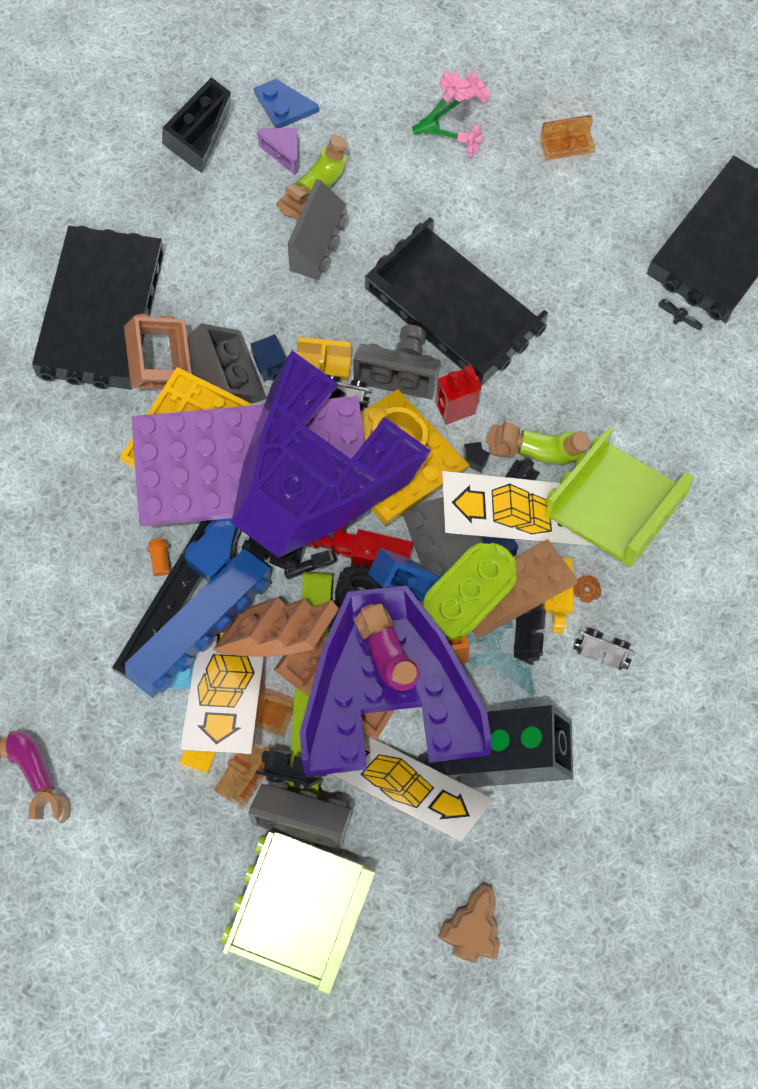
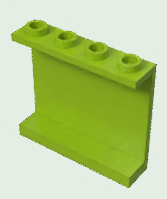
[545,428,695,568]

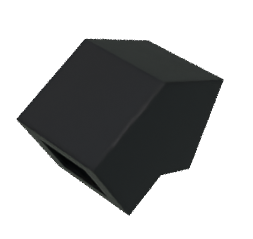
[463,442,490,473]

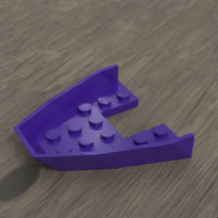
[231,350,431,558]
[300,585,491,777]

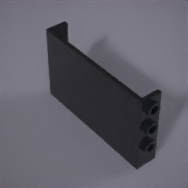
[647,155,758,323]
[365,217,548,386]
[32,225,164,390]

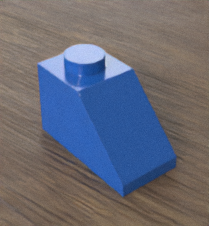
[368,548,441,601]

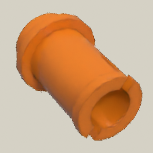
[146,538,171,576]

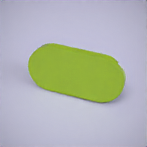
[421,543,517,640]

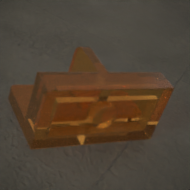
[539,115,595,161]
[255,690,294,738]
[214,744,269,809]

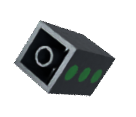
[445,705,573,787]

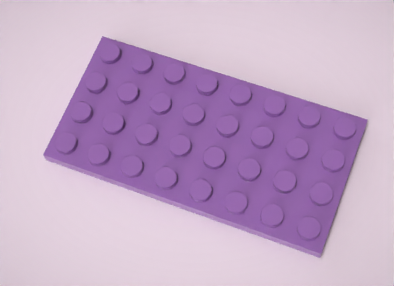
[131,396,364,527]

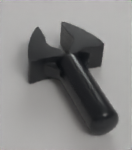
[284,550,337,580]

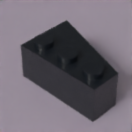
[162,77,231,173]

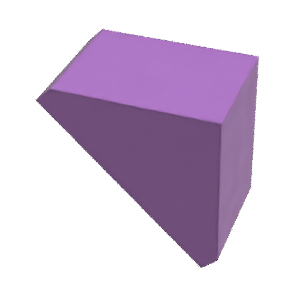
[257,128,298,175]

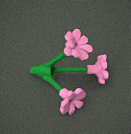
[412,71,490,158]

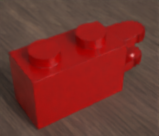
[435,365,481,425]
[332,529,413,569]

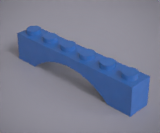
[184,518,240,583]

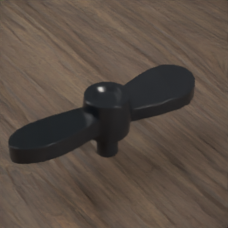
[658,299,703,330]

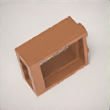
[124,314,192,390]

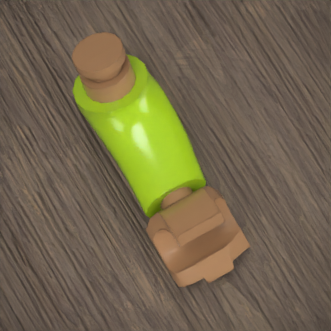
[276,135,348,220]
[486,422,590,465]

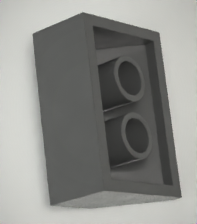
[288,179,349,280]
[187,323,267,404]
[353,344,440,400]
[403,497,484,577]
[248,782,351,850]

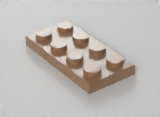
[472,539,578,640]

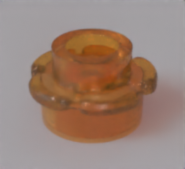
[573,575,601,603]

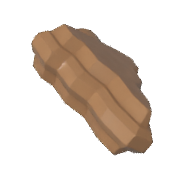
[438,885,500,963]

